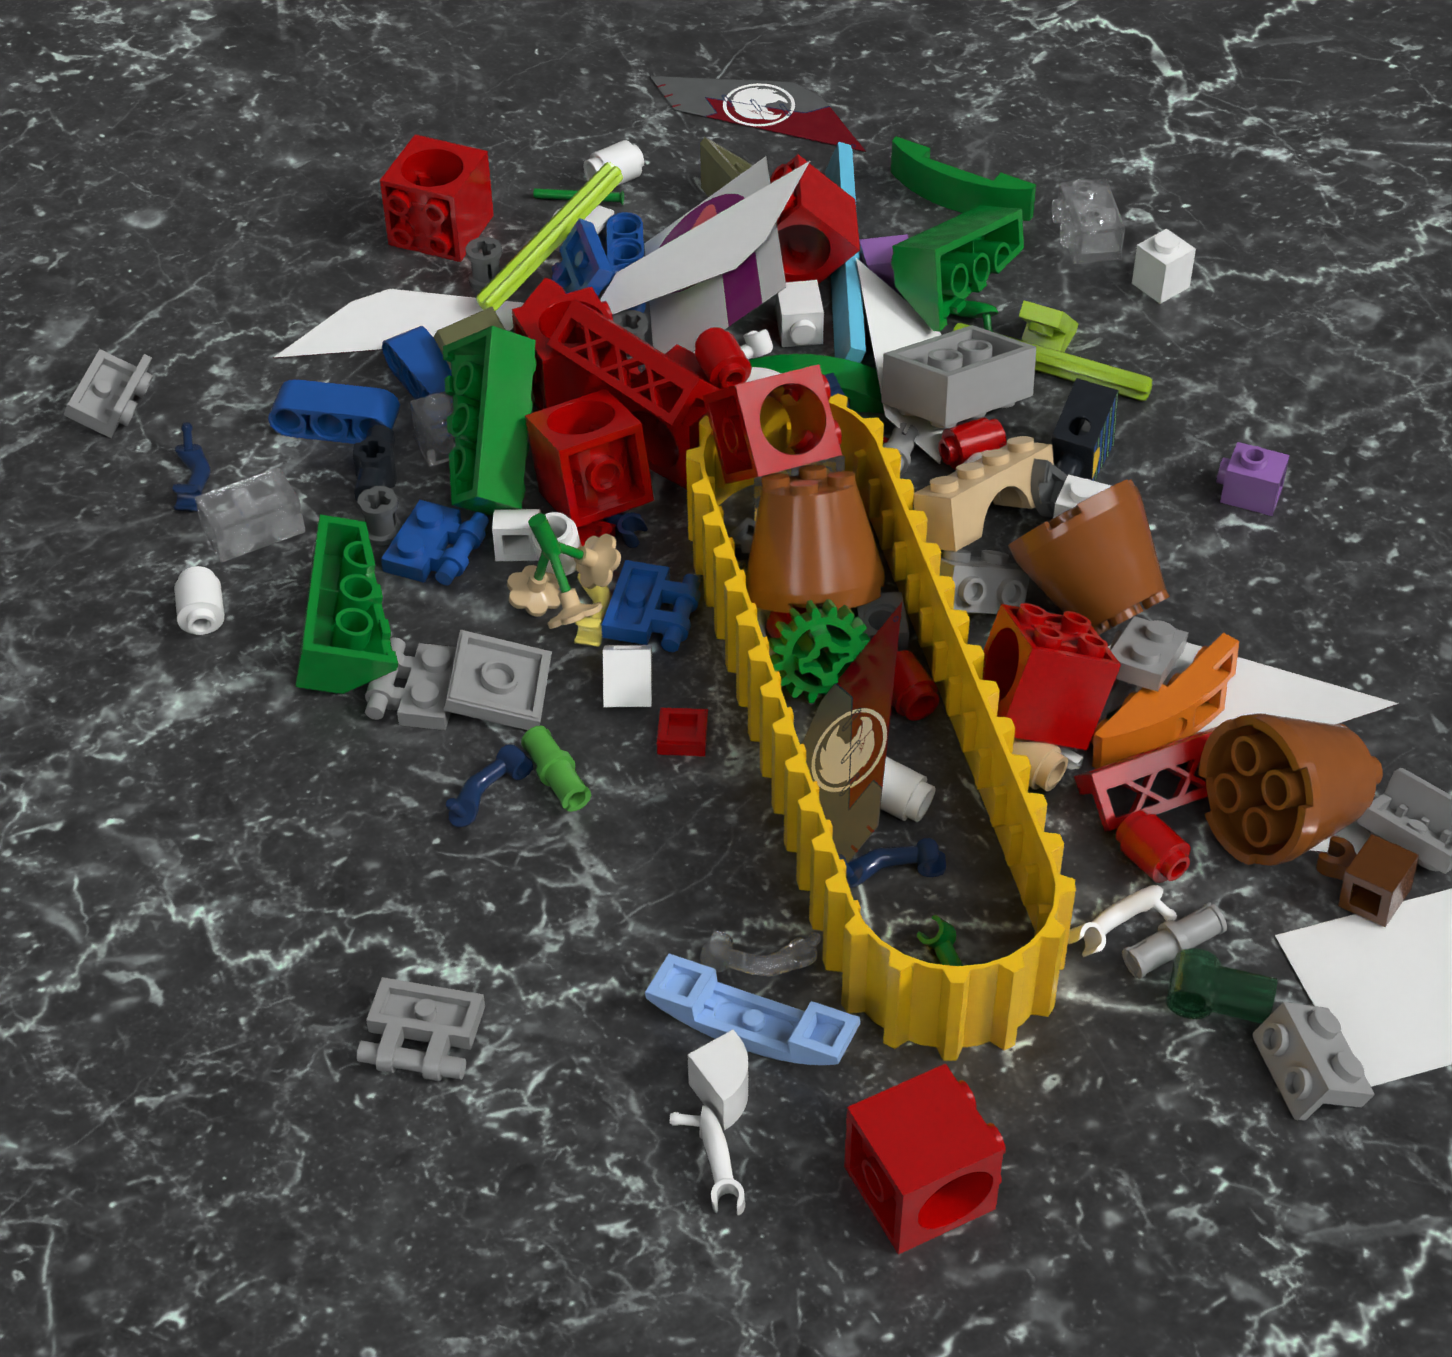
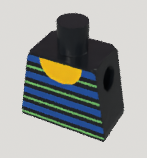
[1051,378,1119,481]

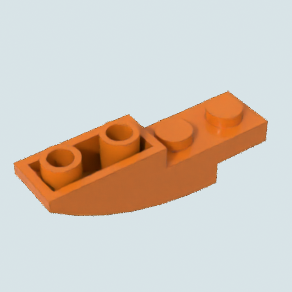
[1091,633,1239,768]

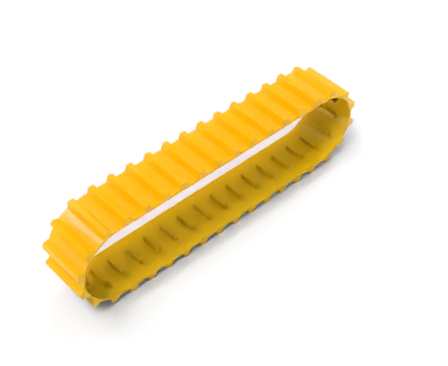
[686,393,1076,1061]

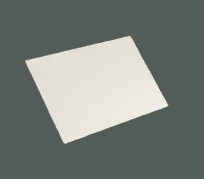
[1275,888,1452,1087]

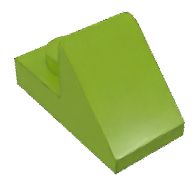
[1019,300,1079,352]

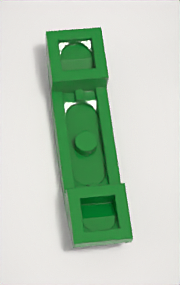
[891,136,1036,221]
[749,354,884,413]

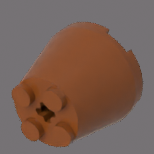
[746,465,885,613]
[1008,479,1170,635]
[1199,713,1383,866]

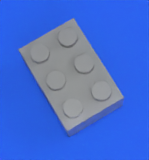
[881,325,1036,428]

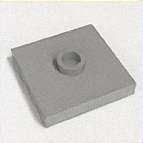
[443,630,552,730]

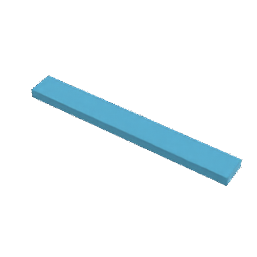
[825,142,866,363]

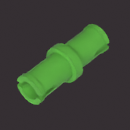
[521,726,591,812]

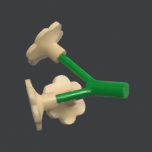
[507,513,621,629]

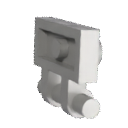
[365,637,456,730]
[357,977,485,1081]

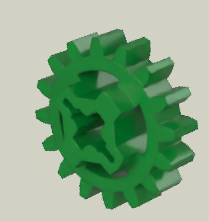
[768,599,871,704]

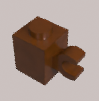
[1316,834,1419,927]

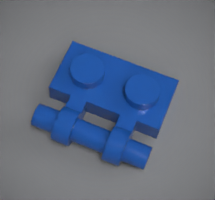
[552,218,613,296]
[381,500,489,585]
[601,560,701,652]

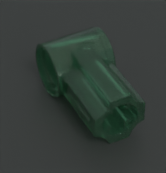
[1166,948,1278,1023]

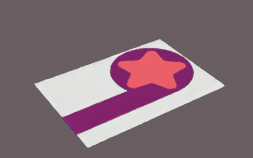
[644,156,786,354]

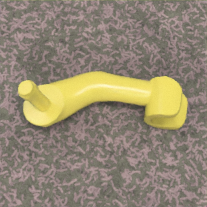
[574,573,612,647]

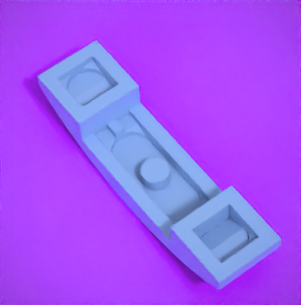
[645,954,860,1065]

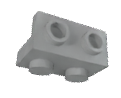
[64,349,153,438]
[940,549,1030,614]
[1108,616,1188,698]
[1357,768,1452,874]
[1253,1002,1375,1121]

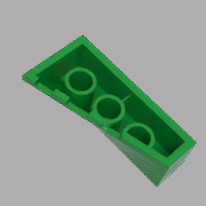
[891,205,1024,332]
[443,326,536,516]
[295,514,398,694]

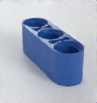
[606,212,646,315]
[382,326,453,424]
[268,379,400,444]

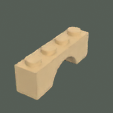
[913,436,1054,552]

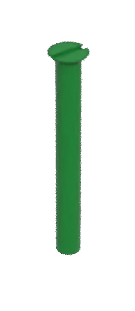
[533,188,624,205]

